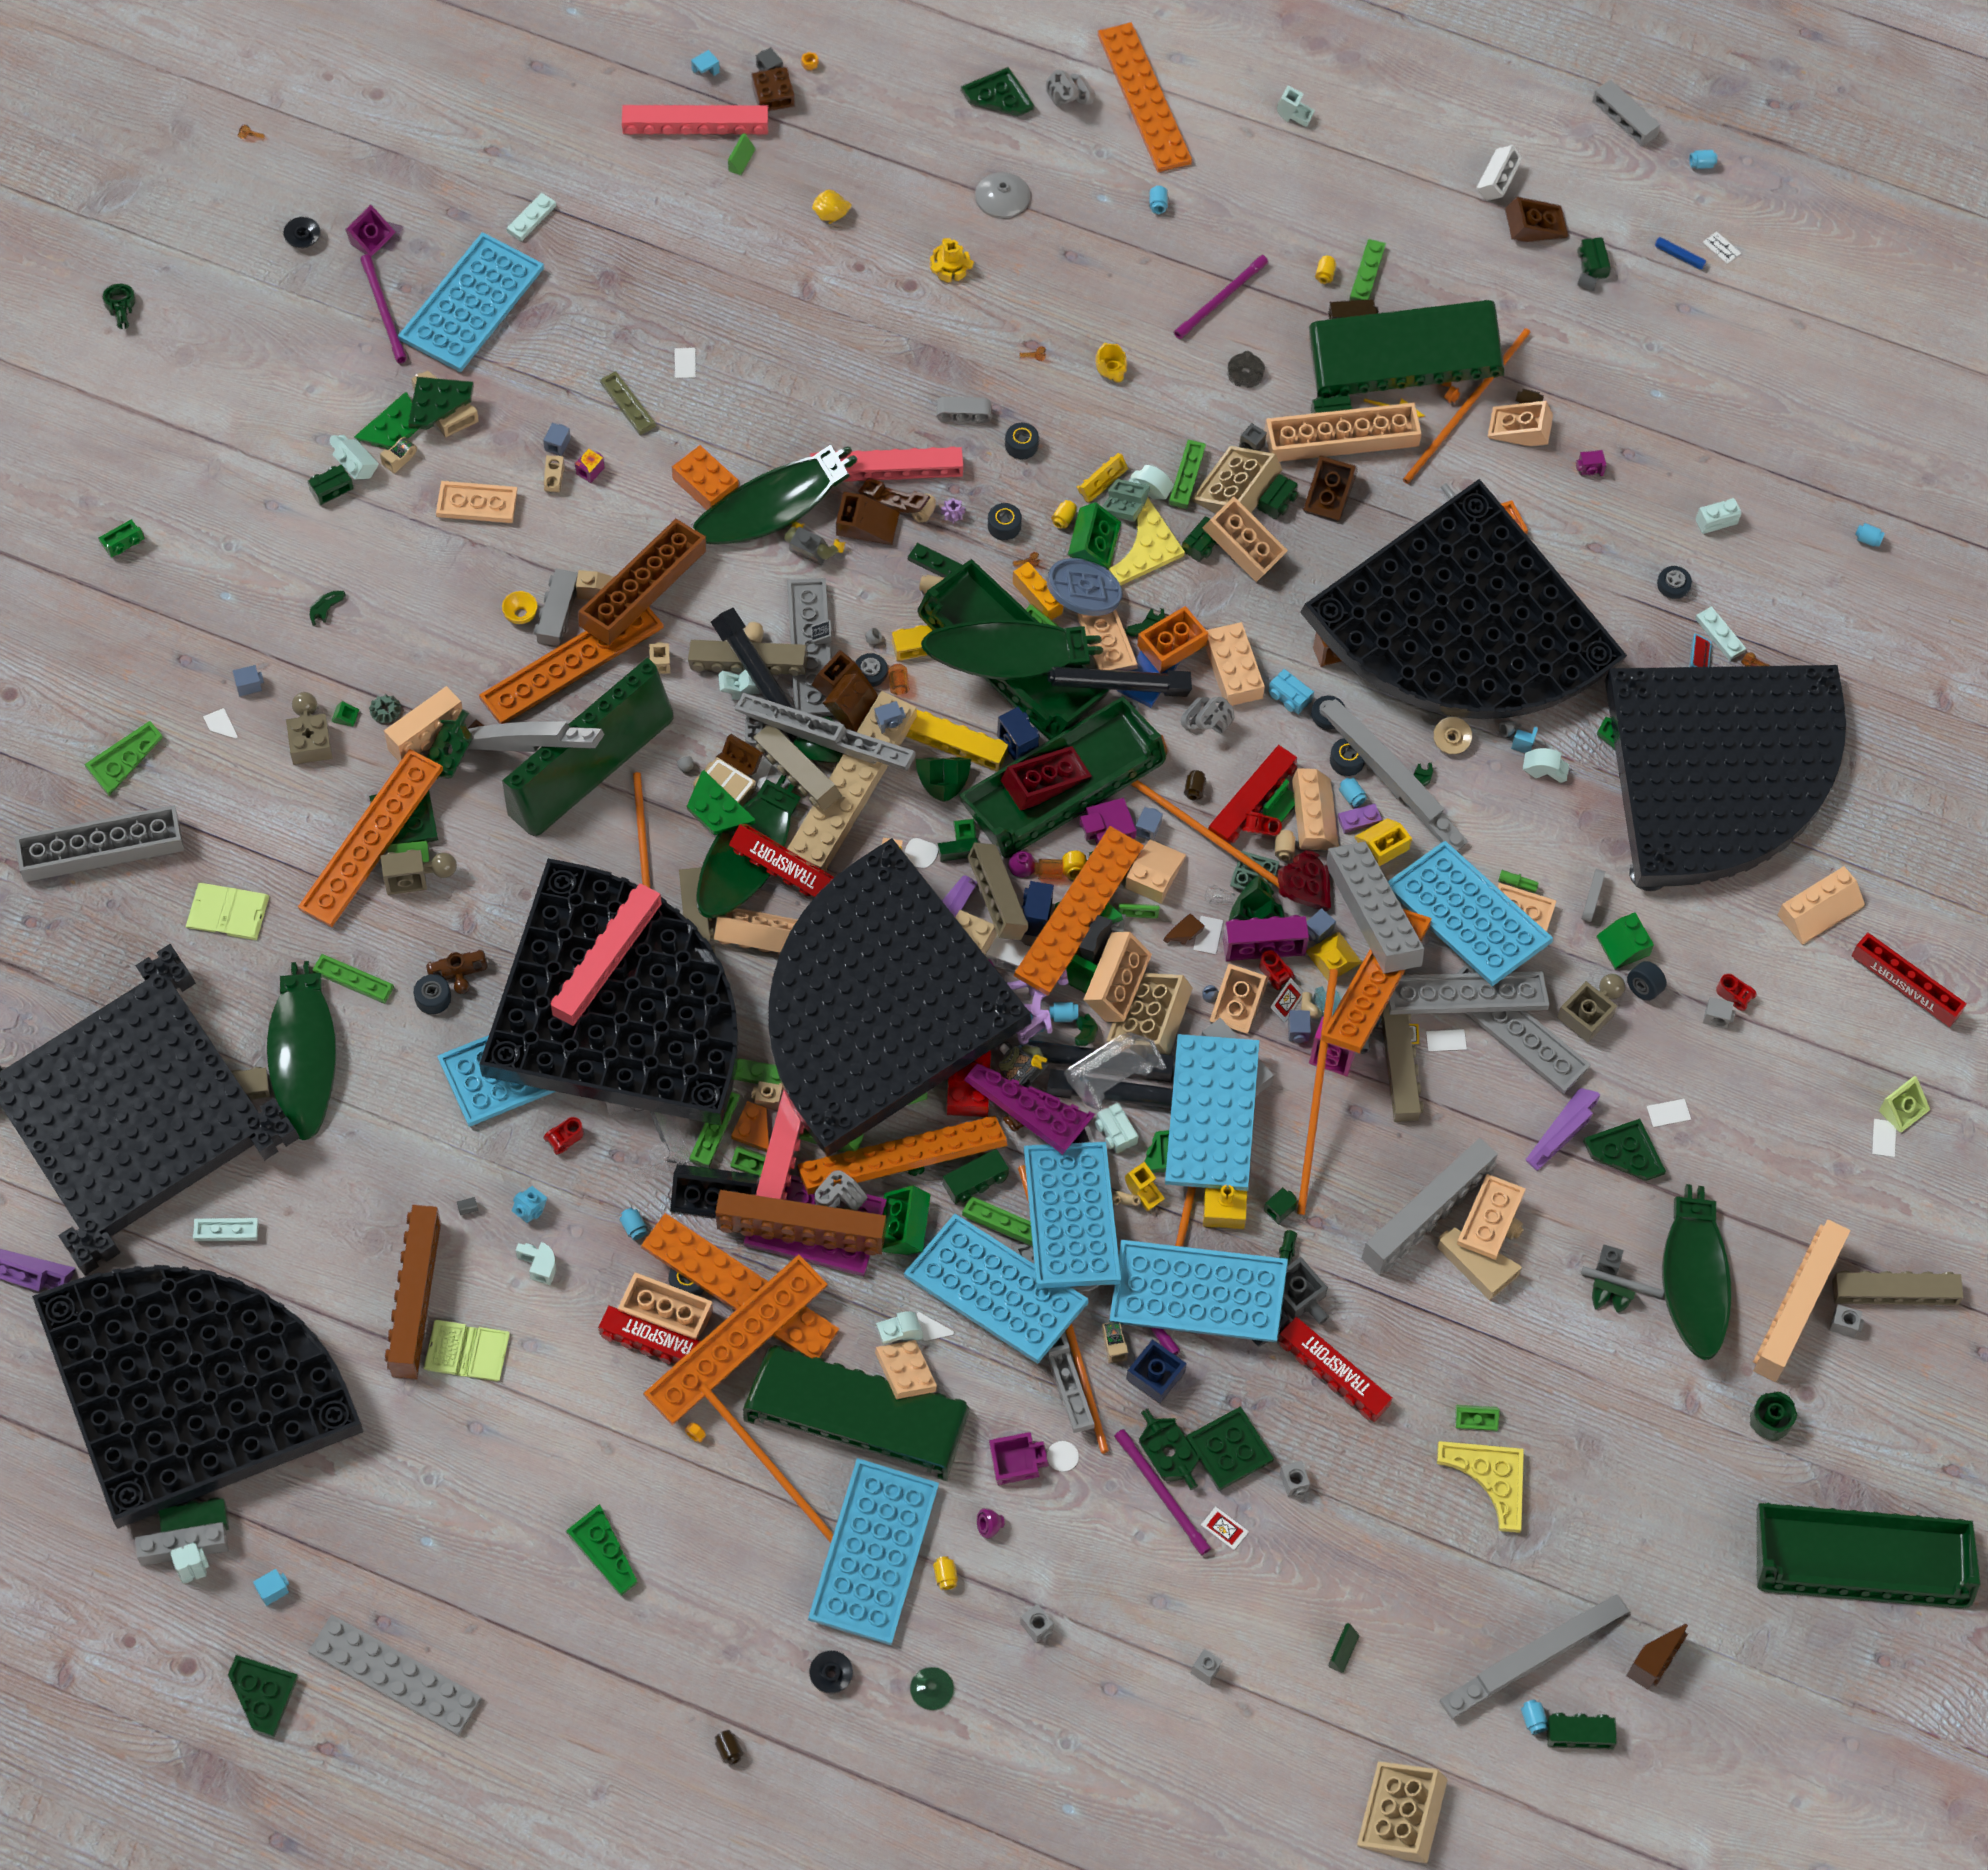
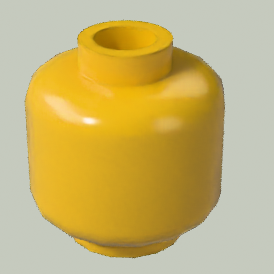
[1061,850,1087,880]

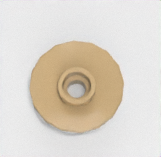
[1433,717,1472,754]

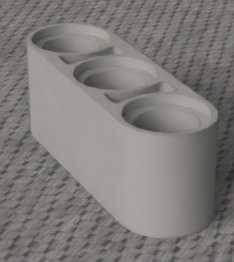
[936,397,992,423]

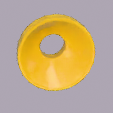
[502,591,538,624]

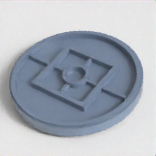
[1047,558,1122,616]

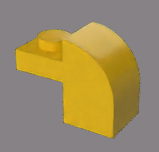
[1125,1162,1165,1212]

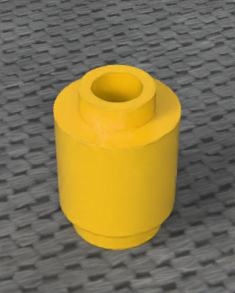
[1315,255,1336,284]
[1051,500,1077,529]
[933,1556,958,1590]

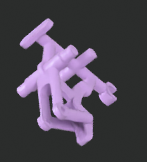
[1007,970,1068,1045]

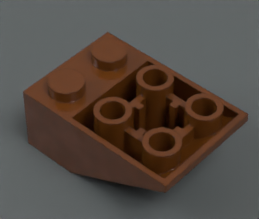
[836,492,900,545]
[811,650,878,699]
[1626,1623,1688,1690]

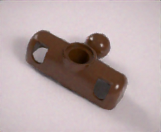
[426,949,488,994]

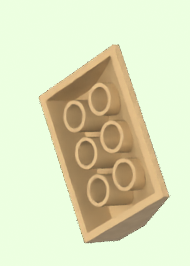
[1191,446,1282,514]
[1106,973,1193,1055]
[1357,1761,1448,1863]

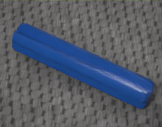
[1655,237,1706,270]

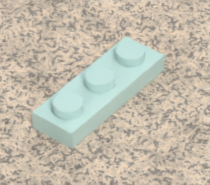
[506,193,556,241]
[1695,606,1746,661]
[193,1218,259,1241]

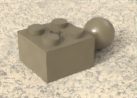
[286,692,333,765]
[381,850,457,895]
[1557,974,1625,1042]

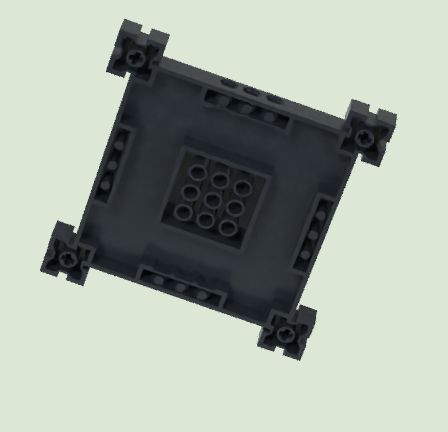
[0,944,300,1276]

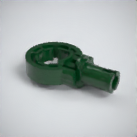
[102,283,136,329]

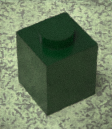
[1264,1187,1297,1225]

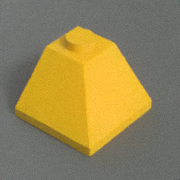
[1306,931,1362,981]

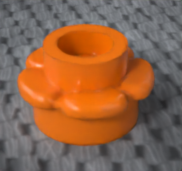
[1444,386,1461,403]

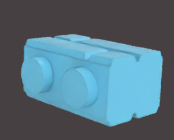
[1268,669,1314,715]

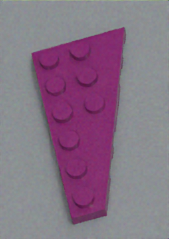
[964,1064,1095,1155]

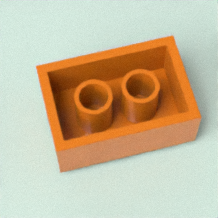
[672,445,739,510]
[1137,606,1209,673]

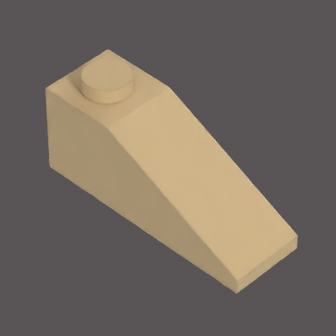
[576,570,614,600]

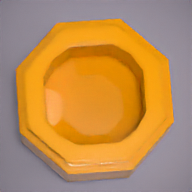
[801,52,819,70]
[685,1422,706,1443]

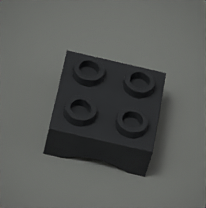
[1079,915,1113,966]

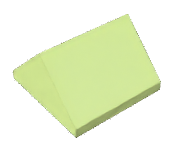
[1879,1076,1930,1132]

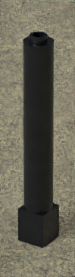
[710,607,797,739]
[1048,667,1192,697]
[1024,1040,1174,1083]
[1047,1069,1173,1109]

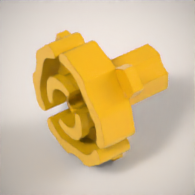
[930,238,974,283]

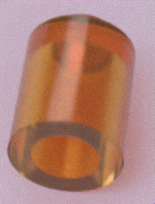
[888,664,910,695]
[1034,859,1063,879]

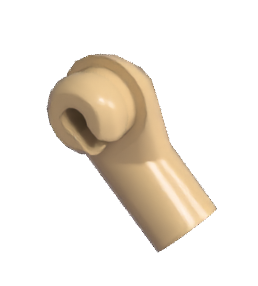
[1301,992,1322,1019]
[1112,1191,1140,1206]

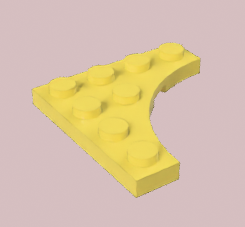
[1109,497,1185,585]
[1437,1441,1524,1533]

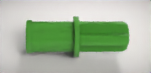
[1498,869,1539,892]

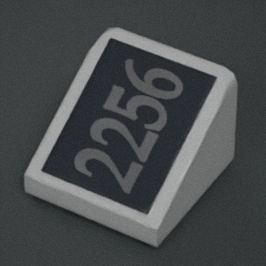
[811,620,831,644]

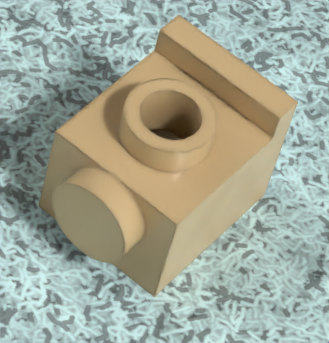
[650,642,670,674]
[752,1081,783,1110]

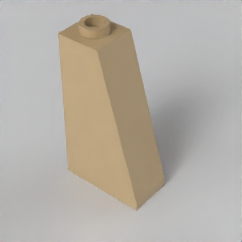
[411,370,479,438]
[1437,1228,1522,1301]

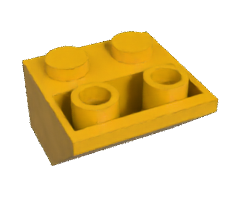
[1355,818,1412,866]

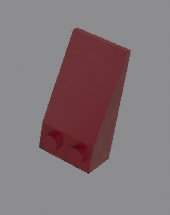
[1001,746,1092,811]

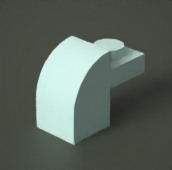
[1277,85,1315,127]
[1129,465,1174,500]
[718,669,760,700]
[1523,748,1569,783]
[515,1242,556,1285]
[876,1311,923,1345]

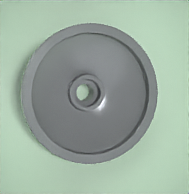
[975,172,1030,219]

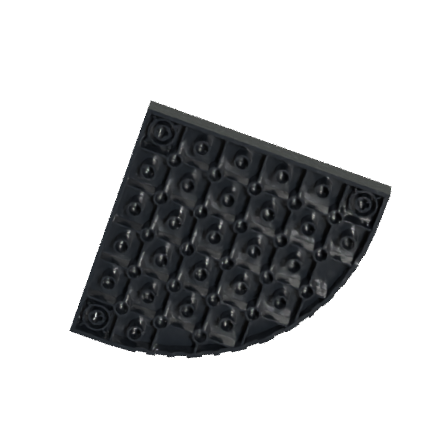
[1300,478,1627,719]
[1605,665,1846,887]
[768,838,1032,1158]
[479,858,739,1126]
[32,1265,364,1529]

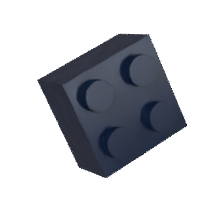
[997,707,1040,761]
[1021,881,1054,937]
[1126,1339,1187,1404]

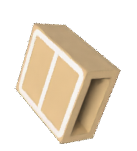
[693,757,756,807]

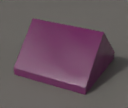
[345,204,396,257]

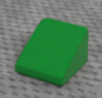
[331,701,360,727]
[953,818,976,841]

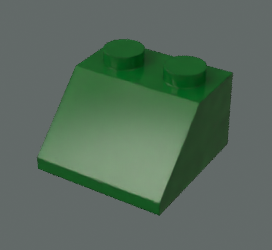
[1596,912,1654,970]

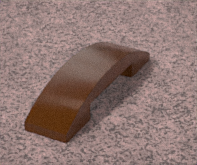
[858,478,930,513]

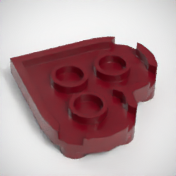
[1278,850,1331,912]

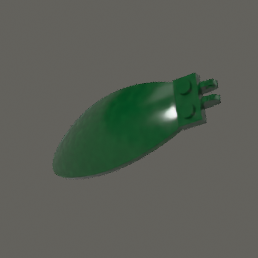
[693,445,857,544]
[921,620,1103,680]
[696,775,801,918]
[267,961,336,1140]
[1662,1184,1731,1360]

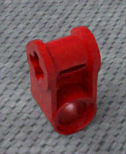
[1242,811,1282,836]
[1259,950,1295,990]
[1716,973,1757,1011]
[543,1117,584,1155]

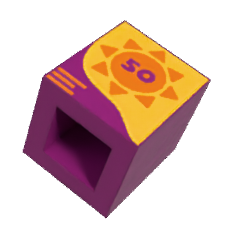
[575,448,605,483]

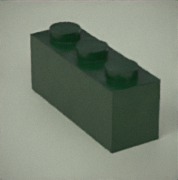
[942,1148,1009,1204]
[159,1497,230,1533]
[1547,1713,1617,1750]

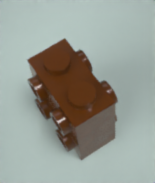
[751,67,795,111]

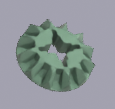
[369,694,401,723]

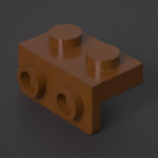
[715,734,763,777]

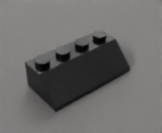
[670,1164,759,1217]

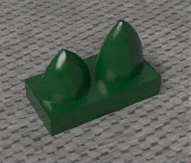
[1592,1278,1636,1313]

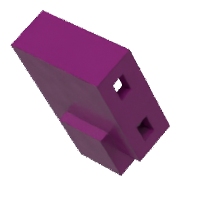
[1080,798,1136,845]
[989,1432,1049,1485]

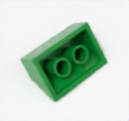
[1068,502,1121,570]
[882,1185,931,1255]

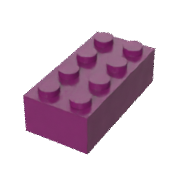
[1223,915,1309,961]

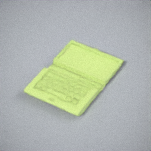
[185,883,270,940]
[424,1320,510,1381]

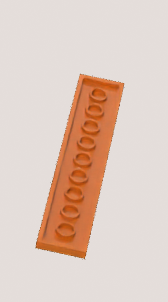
[1098,22,1192,173]
[479,607,664,724]
[298,749,443,928]
[1014,826,1144,996]
[1321,909,1432,1053]
[797,1116,1008,1195]
[641,1213,839,1358]
[643,1255,828,1426]

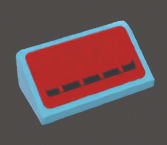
[1689,633,1712,667]

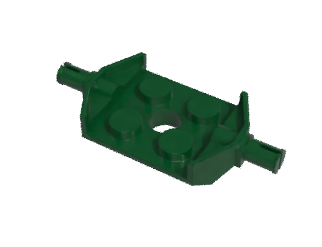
[426,709,472,779]
[1139,1408,1200,1490]

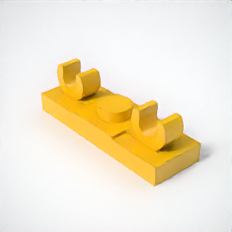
[1077,453,1128,503]

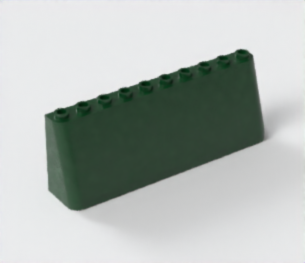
[1309,300,1504,398]
[918,559,1110,740]
[502,657,674,836]
[959,696,1166,858]
[743,1345,970,1481]
[1756,1503,1981,1609]

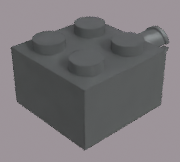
[1282,1257,1329,1325]

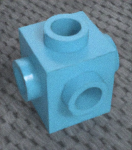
[512,1186,547,1223]

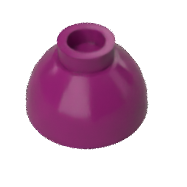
[1008,851,1036,878]
[977,1508,1005,1539]

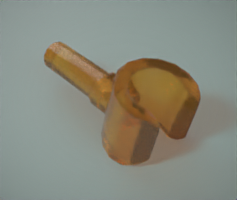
[238,125,265,139]
[1020,346,1046,361]
[1012,552,1040,567]
[1741,652,1770,666]

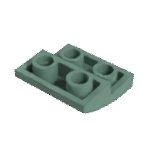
[1230,851,1279,890]

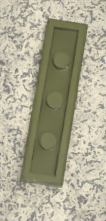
[600,371,656,436]

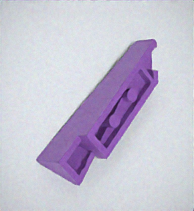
[1526,1088,1600,1171]

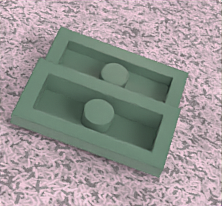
[1102,479,1150,521]

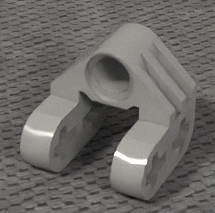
[1046,70,1095,106]
[1181,697,1235,733]
[815,1170,867,1211]

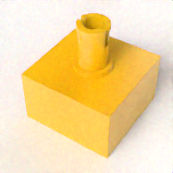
[1203,1185,1247,1229]

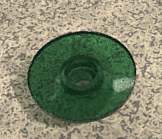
[910,1667,954,1710]

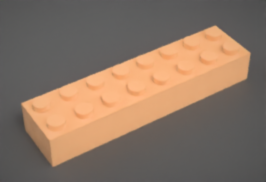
[1264,403,1422,462]
[1753,1219,1851,1382]

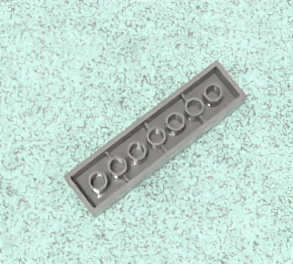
[14,805,184,882]
[1326,842,1424,974]
[1361,1138,1498,1276]

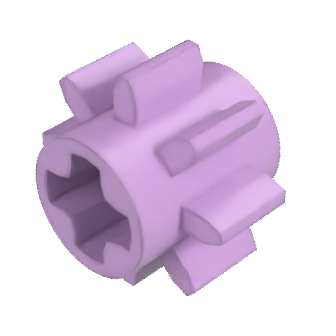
[941,498,965,523]

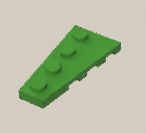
[85,721,162,796]

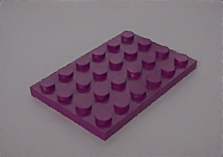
[743,1175,887,1277]

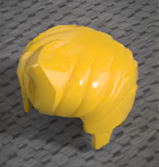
[812,189,851,224]
[1095,343,1127,383]

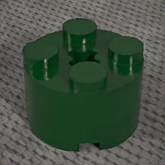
[1750,1391,1797,1441]

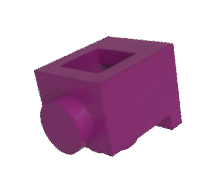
[1576,450,1607,476]

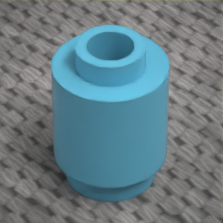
[1689,150,1717,169]
[1149,185,1168,214]
[1855,523,1885,547]
[1339,778,1367,808]
[1049,1002,1078,1022]
[619,1208,647,1240]
[1521,1700,1548,1735]

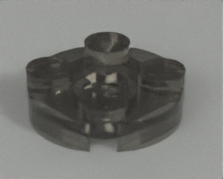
[1227,351,1265,388]

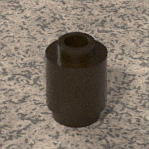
[1515,388,1544,404]
[1184,770,1206,801]
[715,1730,744,1765]

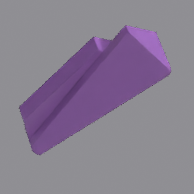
[942,875,977,917]
[0,1249,75,1291]

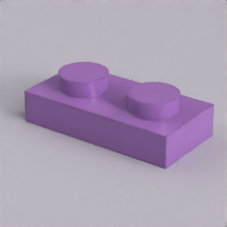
[1338,804,1382,834]

